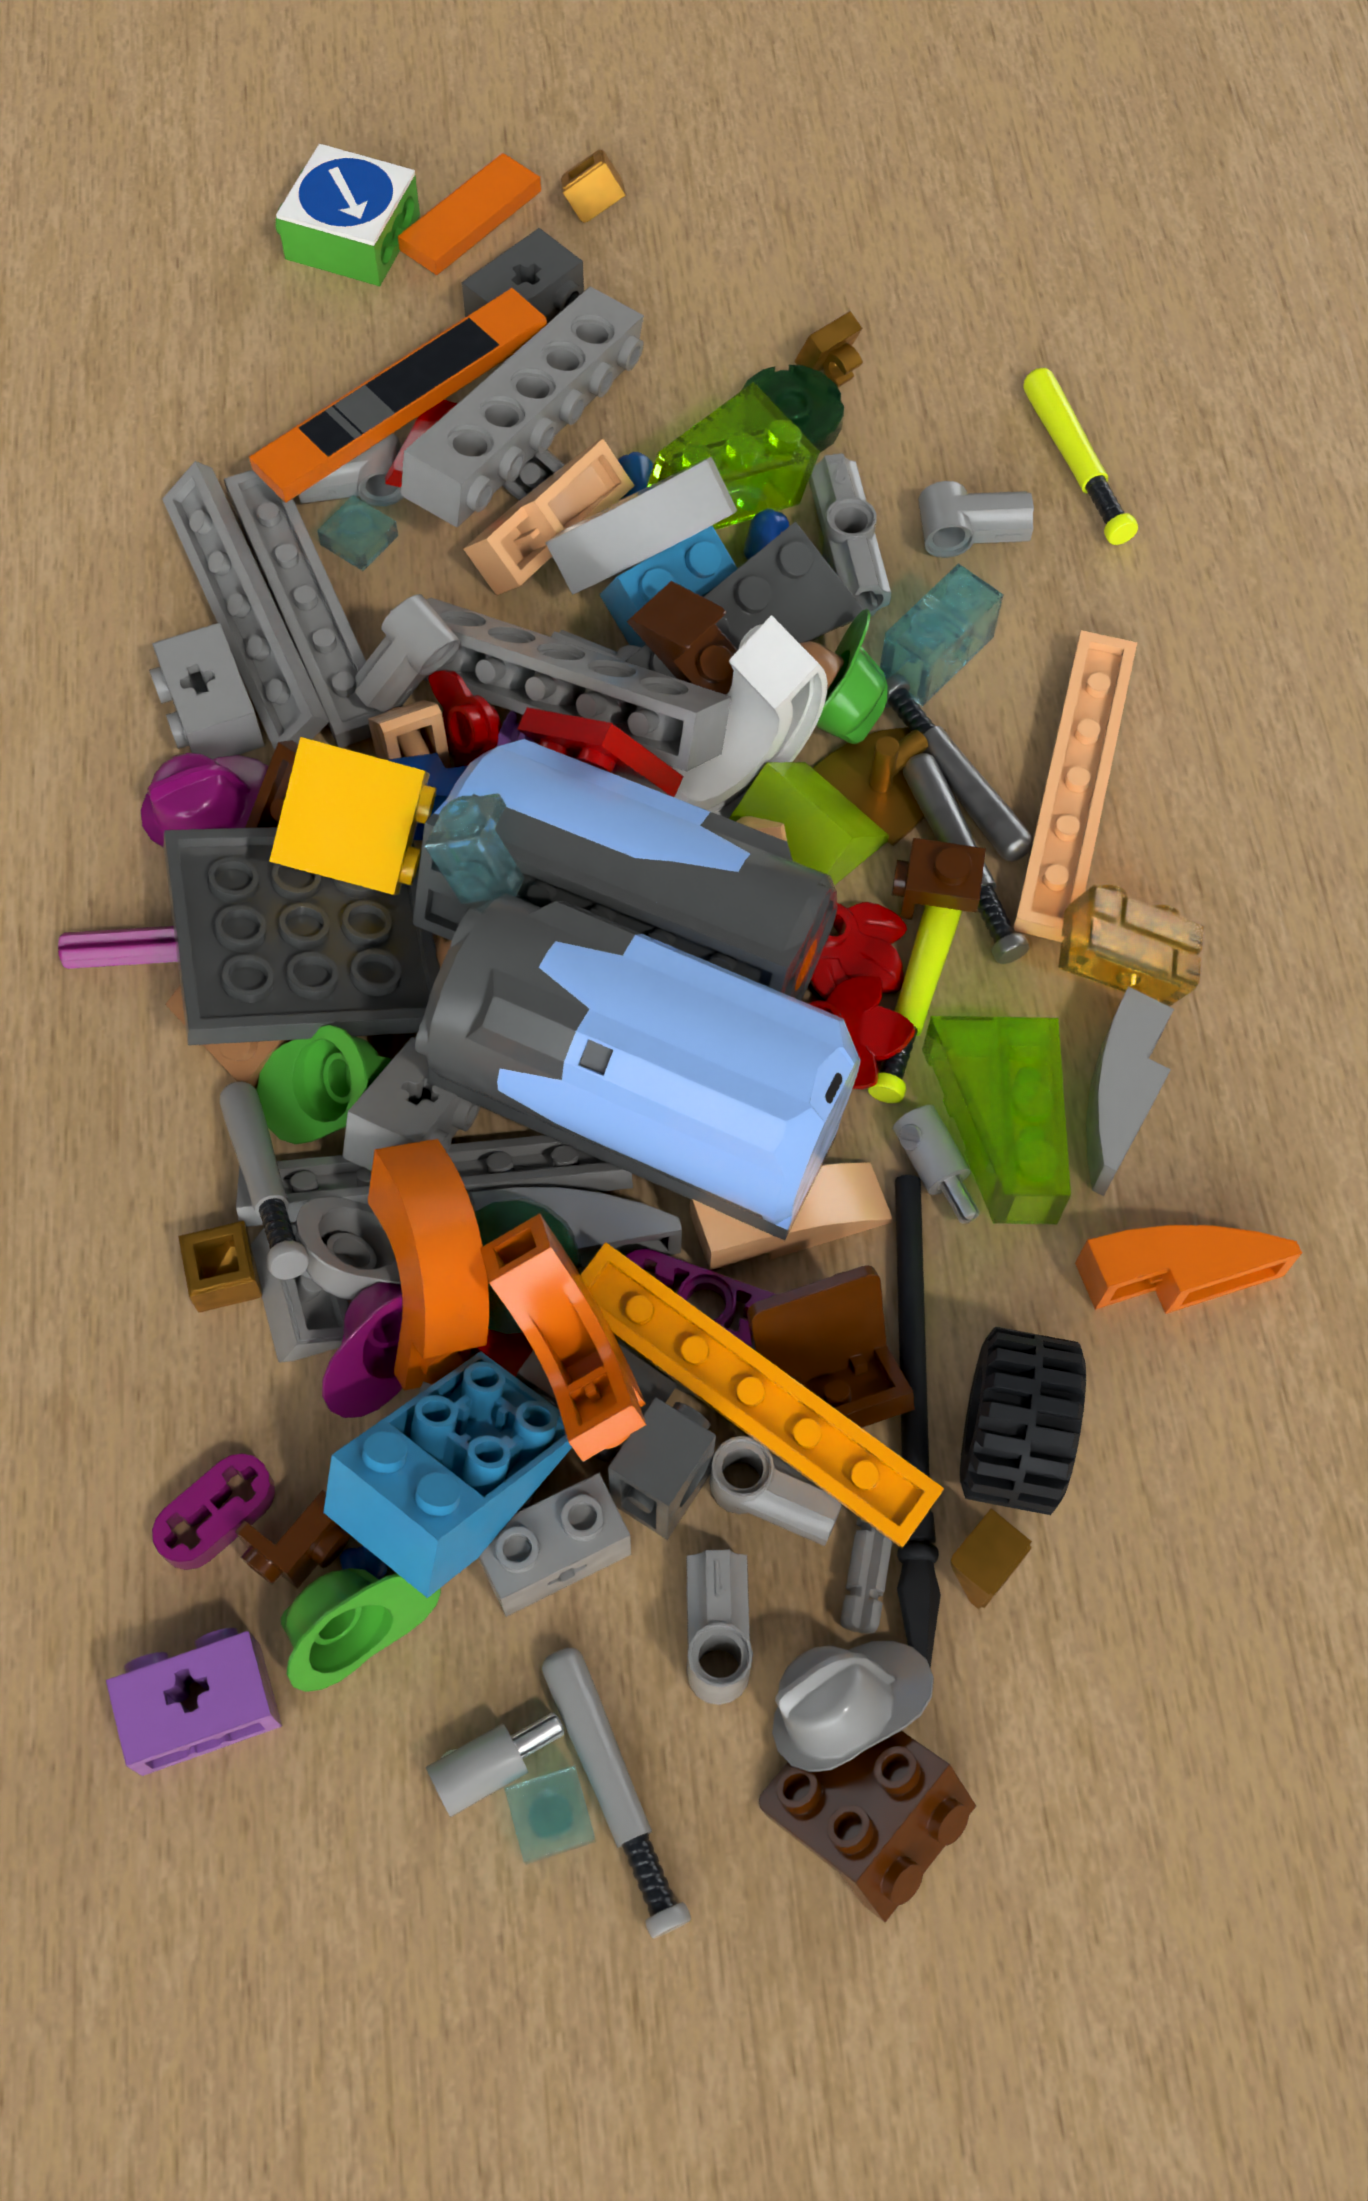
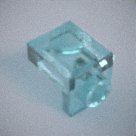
[424,793,525,904]

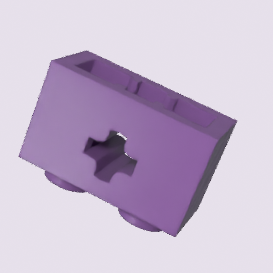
[106,1628,282,1776]

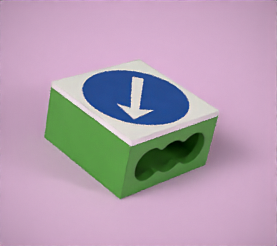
[276,144,420,286]

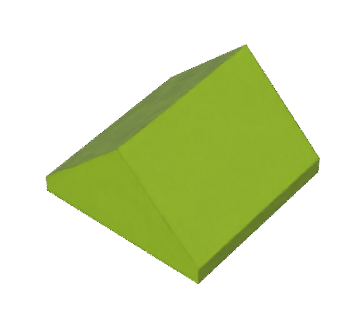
[729,762,889,886]

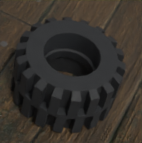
[960,1327,1086,1515]

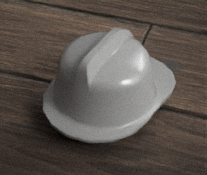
[295,1196,401,1300]
[772,1641,934,1772]

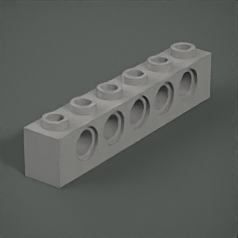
[401,286,644,527]
[391,598,731,772]

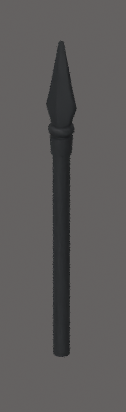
[895,1175,941,1668]

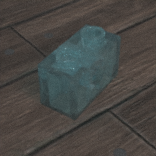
[880,563,1004,706]

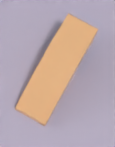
[463,439,635,595]
[689,1162,893,1271]

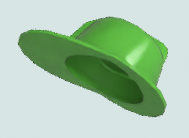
[816,609,888,744]
[257,1024,392,1145]
[281,1568,441,1692]

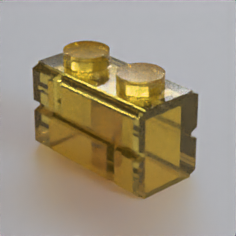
[1058,885,1204,1007]

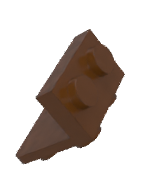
[747,1265,915,1428]
[759,1731,976,1922]

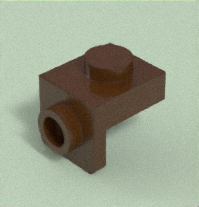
[892,838,986,920]
[235,1490,350,1589]

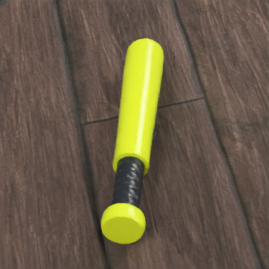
[1023,368,1138,545]
[868,905,962,1103]

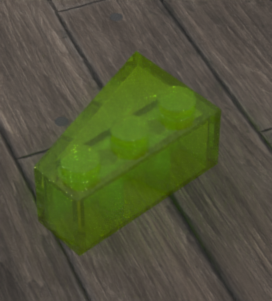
[647,382,820,530]
[922,1016,1071,1224]

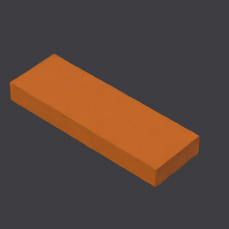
[398,153,541,275]

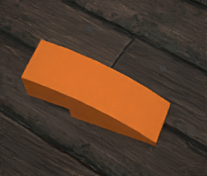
[1075,1225,1302,1314]

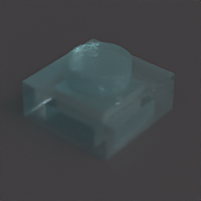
[317,495,398,571]
[504,1765,596,1865]

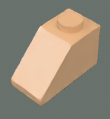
[368,700,451,768]

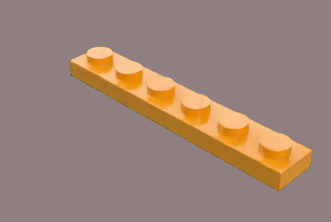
[580,1242,944,1548]

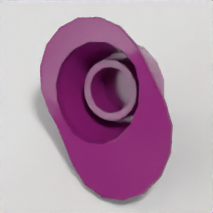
[141,753,269,848]
[322,1282,403,1418]

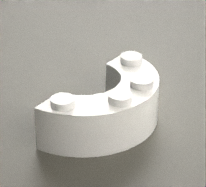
[670,615,828,819]

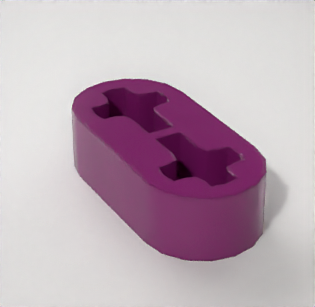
[152,1453,275,1570]

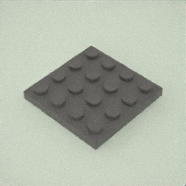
[164,827,440,1045]

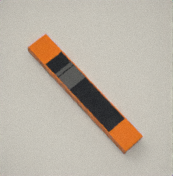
[249,288,547,503]

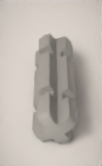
[840,1516,892,1634]

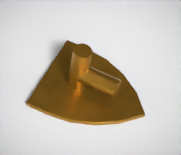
[813,727,946,846]

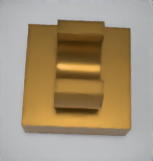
[794,311,863,388]

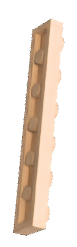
[1013,630,1137,944]

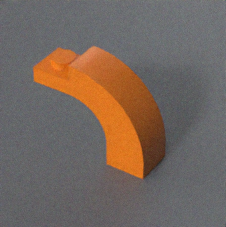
[368,1139,489,1391]
[480,1213,646,1461]

